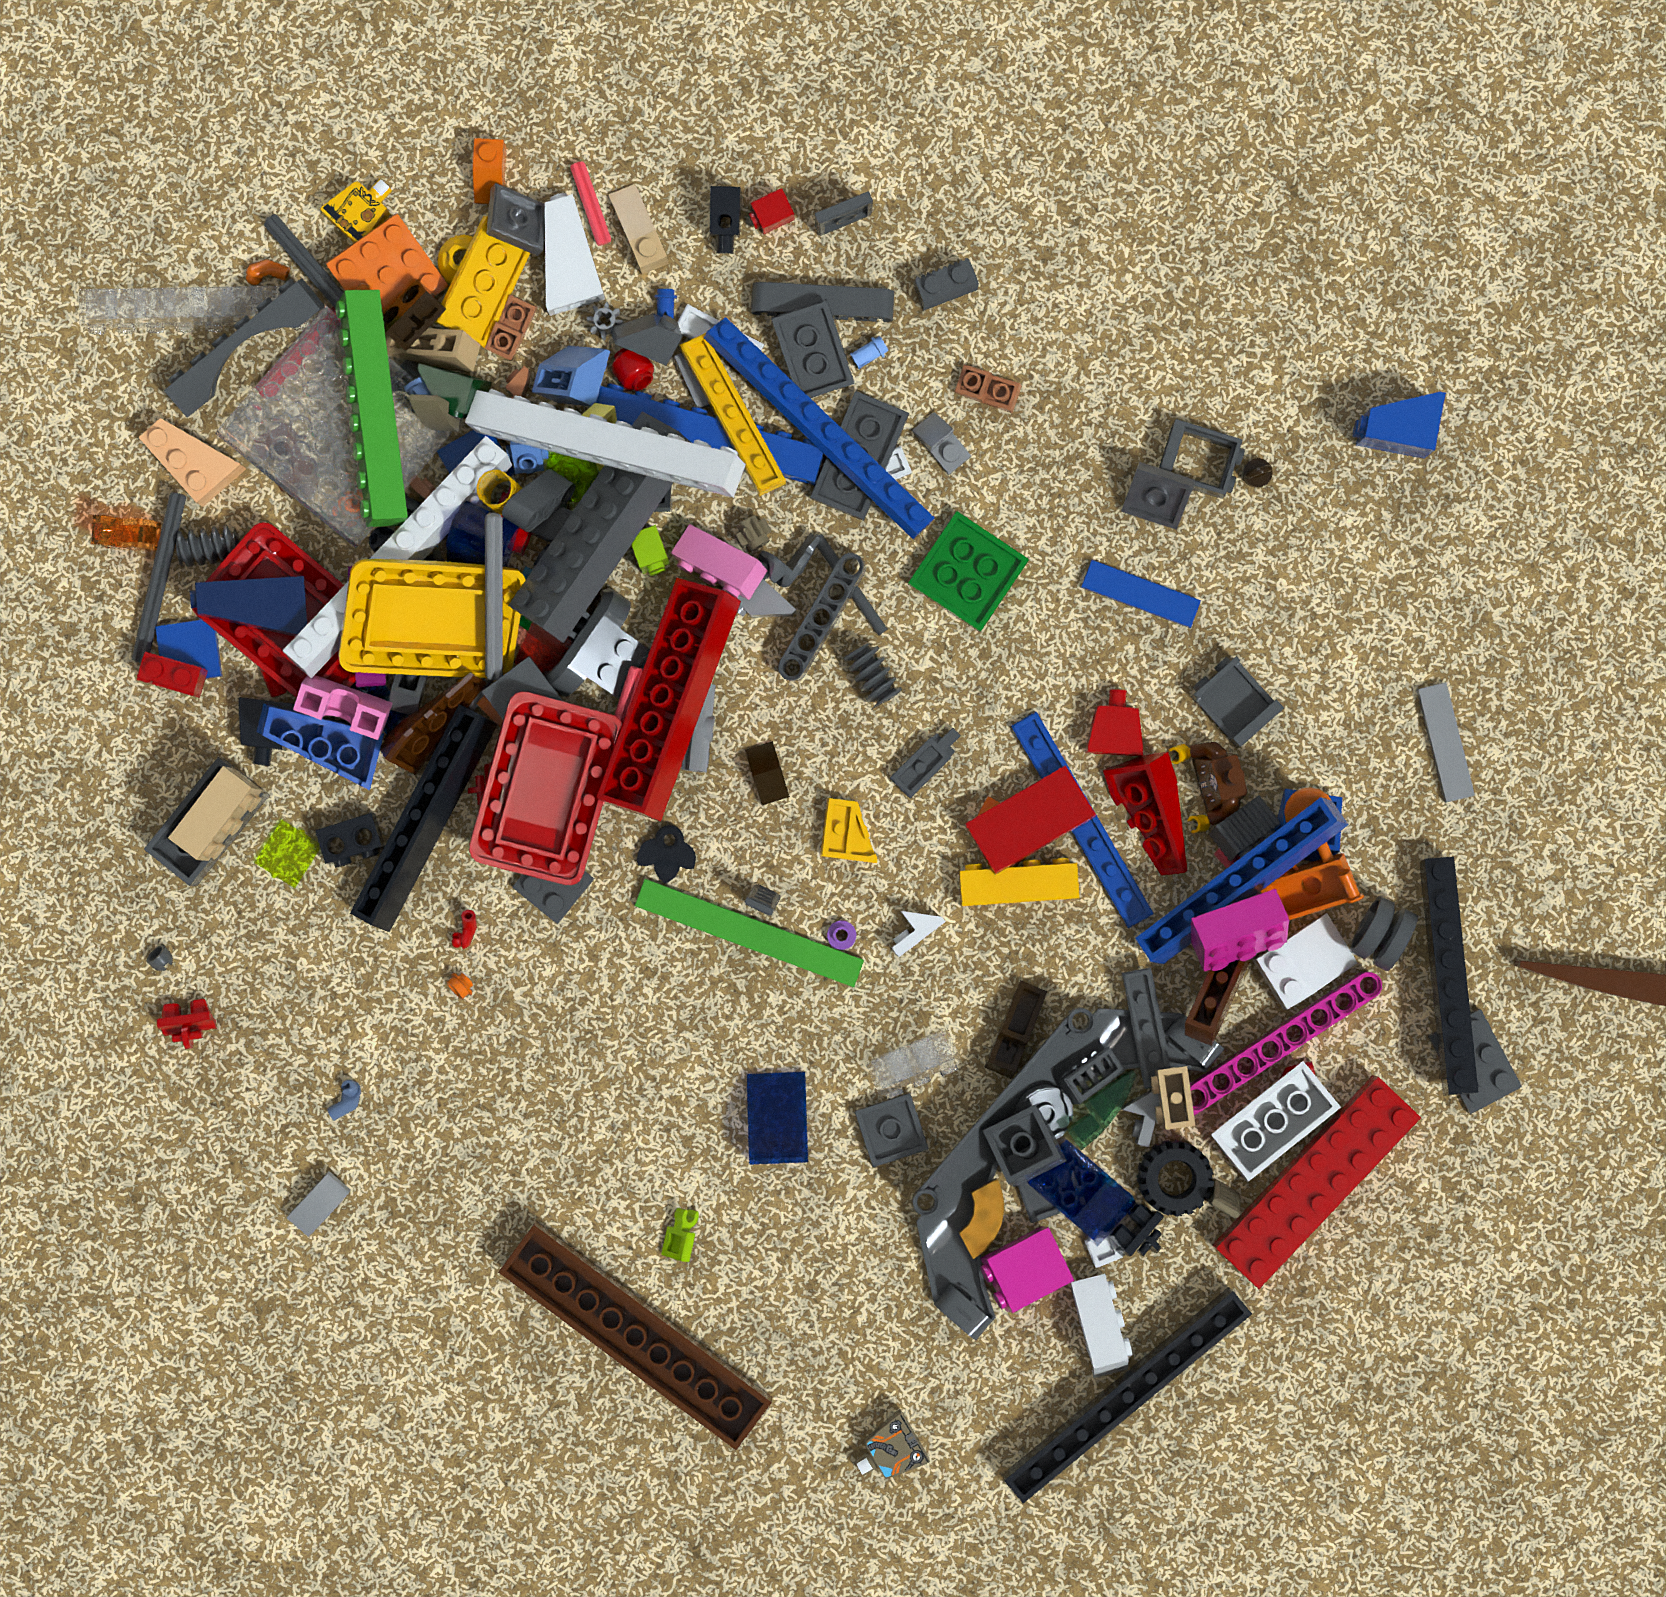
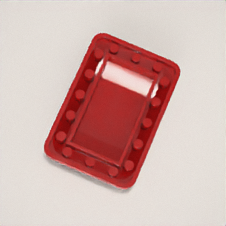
[192,522,356,699]
[469,691,623,885]

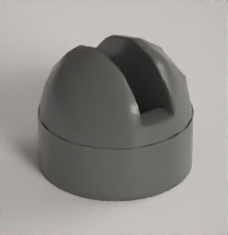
[146,945,173,971]

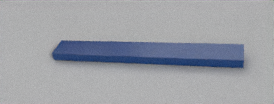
[1011,711,1154,928]

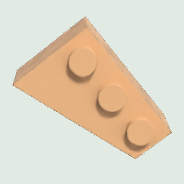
[139,418,246,507]

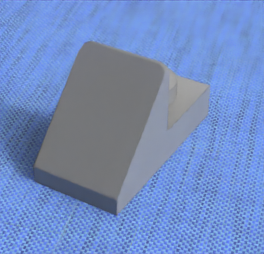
[912,412,971,475]
[1120,1089,1160,1147]

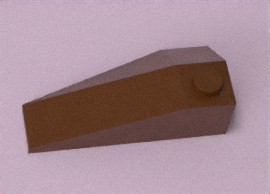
[380,672,487,775]

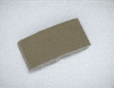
[410,394,460,432]

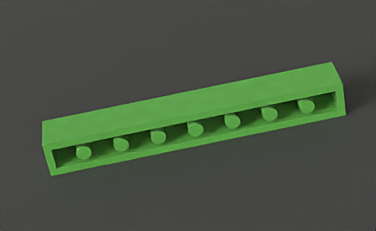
[336,290,408,527]

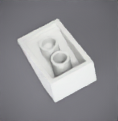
[1252,913,1357,1010]

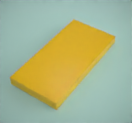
[435,216,530,348]

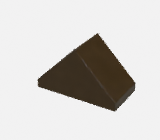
[745,741,790,805]

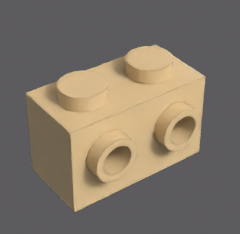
[1151,1066,1195,1130]

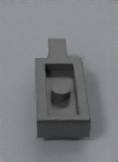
[890,728,961,799]

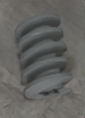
[176,525,239,567]
[843,643,902,709]

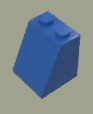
[1353,392,1446,459]

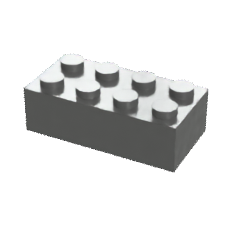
[144,757,270,886]

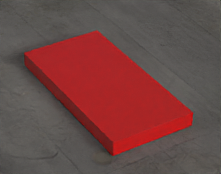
[965,765,1096,875]

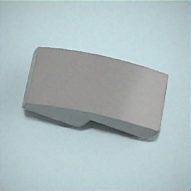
[286,1171,351,1237]

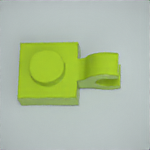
[661,1208,699,1262]

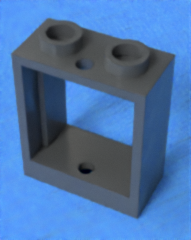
[1159,419,1245,499]

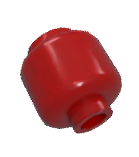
[611,348,655,391]

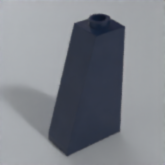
[190,576,307,637]

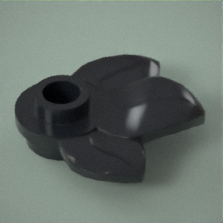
[637,825,696,884]

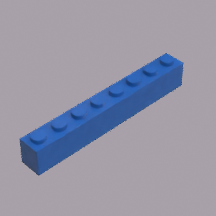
[596,383,824,486]
[1135,797,1349,964]

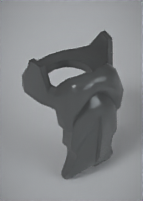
[758,533,820,588]

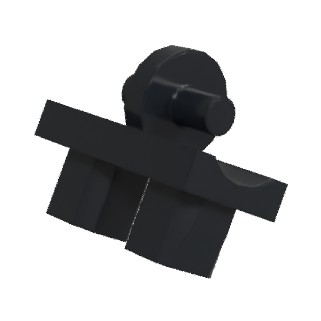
[1110,1204,1164,1257]

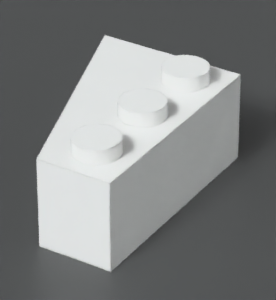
[1071,1274,1133,1378]

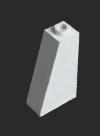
[545,193,605,316]

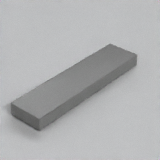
[1416,682,1475,803]

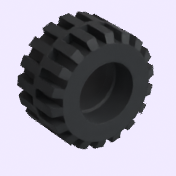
[1137,1140,1214,1217]

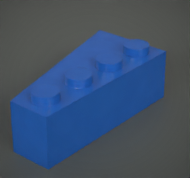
[256,703,384,791]

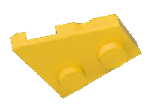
[820,798,878,863]

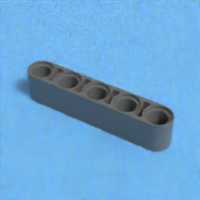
[751,282,895,322]
[778,553,866,681]

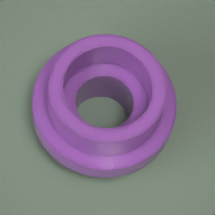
[827,921,856,950]

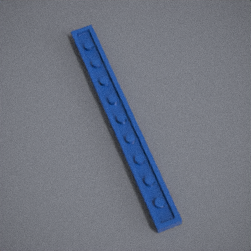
[704,317,935,539]

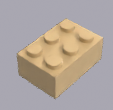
[168,766,263,861]

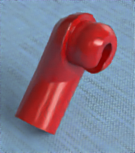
[452,910,477,949]

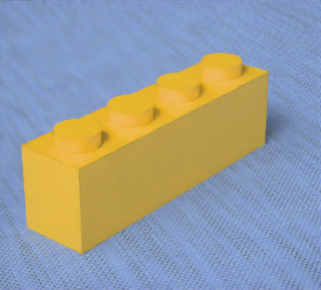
[959,858,1080,906]

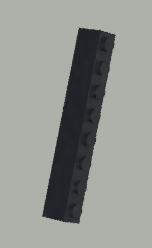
[350,704,498,932]
[1420,856,1478,1096]

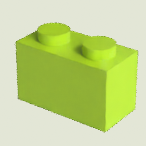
[631,525,670,576]

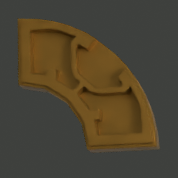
[958,1178,1004,1259]

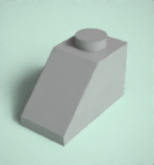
[737,579,796,618]

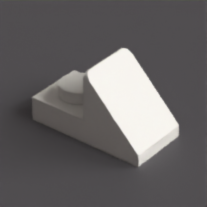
[892,911,946,957]

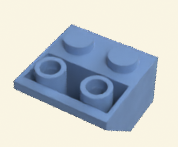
[532,345,610,407]

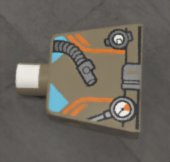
[855,1409,930,1479]

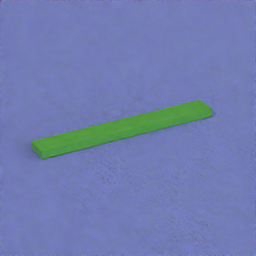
[635,879,864,987]

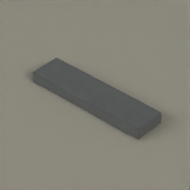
[1121,967,1171,1089]

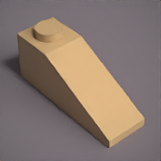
[609,184,669,275]
[386,328,481,372]

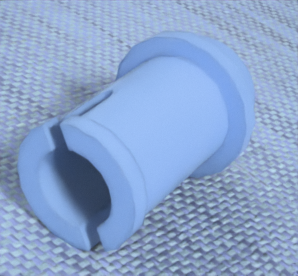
[850,336,889,370]

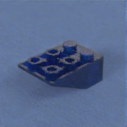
[446,501,519,567]
[747,1072,809,1165]
[1028,1139,1136,1247]

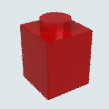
[748,188,795,235]

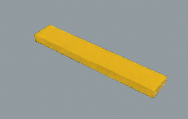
[680,333,786,496]

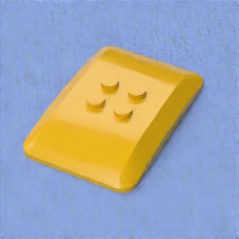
[338,559,526,678]

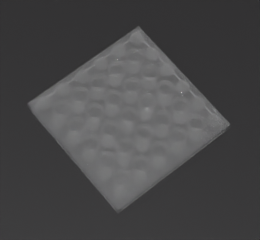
[215,306,463,548]

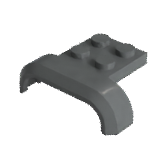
[543,588,650,699]

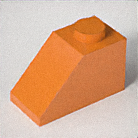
[473,138,507,204]

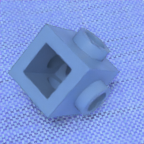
[506,441,549,474]

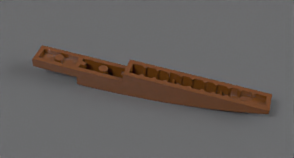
[1514,960,1666,1007]

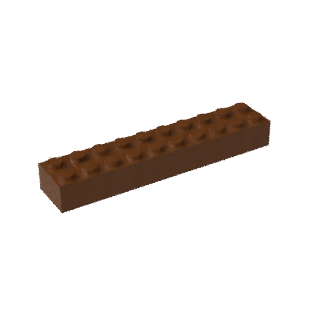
[498,1221,772,1450]

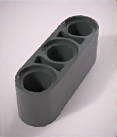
[502,469,576,532]

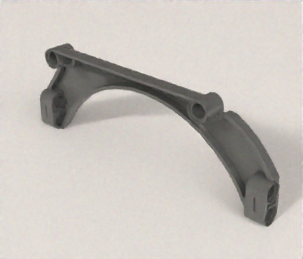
[912,1007,1225,1340]

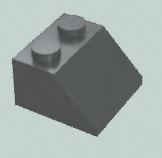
[983,1104,1067,1187]

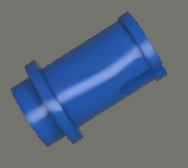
[654,289,677,319]

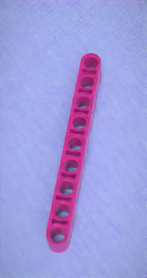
[1190,972,1382,1116]

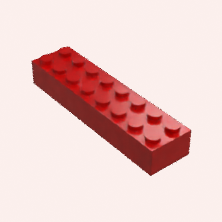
[596,578,741,822]
[1212,1075,1421,1289]

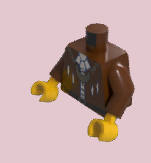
[1169,742,1248,833]

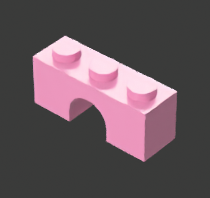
[293,675,393,740]

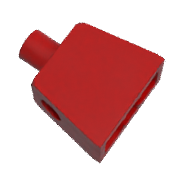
[1085,689,1143,757]

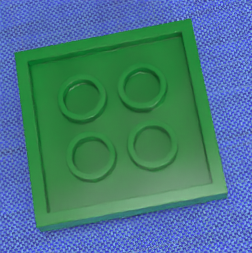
[908,511,1029,632]

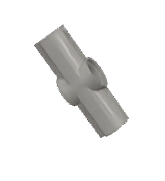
[682,684,716,773]

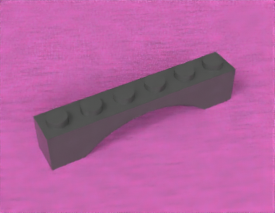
[164,278,325,418]

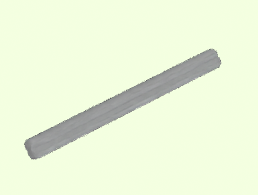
[485,513,503,680]

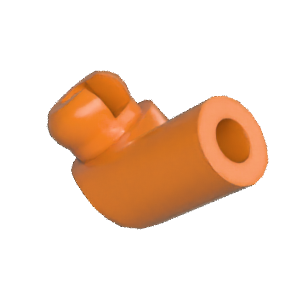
[246,259,290,285]

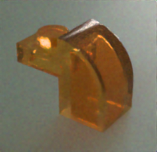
[91,514,161,552]

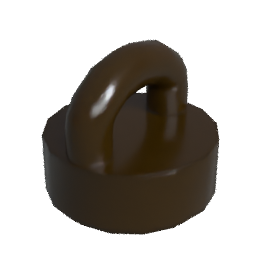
[1242,458,1273,488]

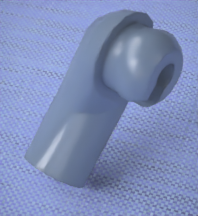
[327,1080,361,1121]

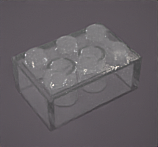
[865,1027,962,1099]

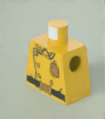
[320,178,392,243]

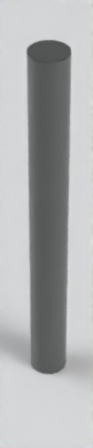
[817,534,888,636]

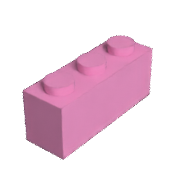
[671,524,768,600]

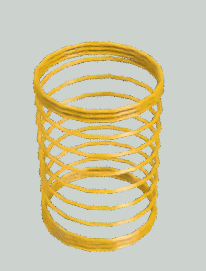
[477,470,522,515]

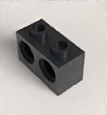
[315,813,385,868]

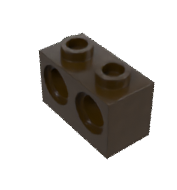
[383,279,446,351]

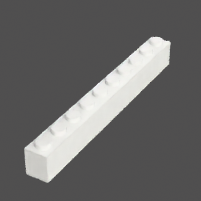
[465,389,746,498]
[283,436,512,678]

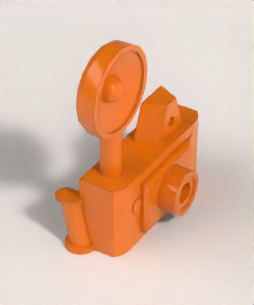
[1261,787,1364,920]

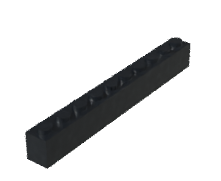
[1002,1287,1252,1504]

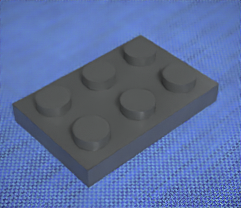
[771,299,855,398]
[1428,1009,1522,1114]

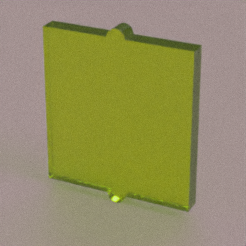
[254,820,321,888]

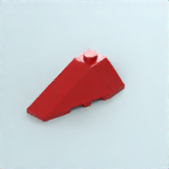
[1103,752,1188,876]

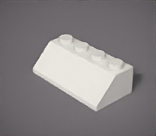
[1211,1061,1341,1182]

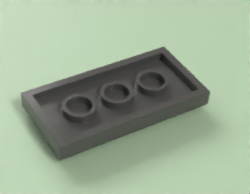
[810,391,909,521]

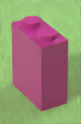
[980,1226,1074,1313]

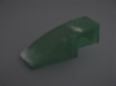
[1067,1069,1136,1150]

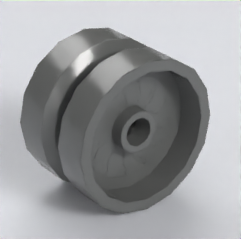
[1350,896,1418,971]

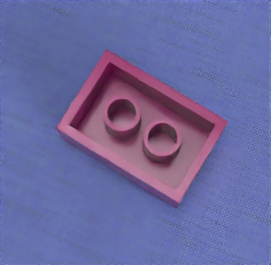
[1191,889,1289,972]

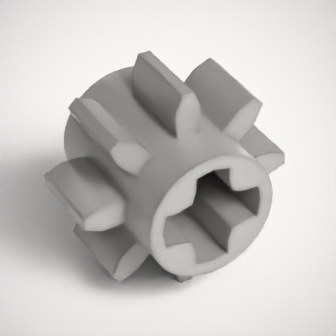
[587,302,623,341]

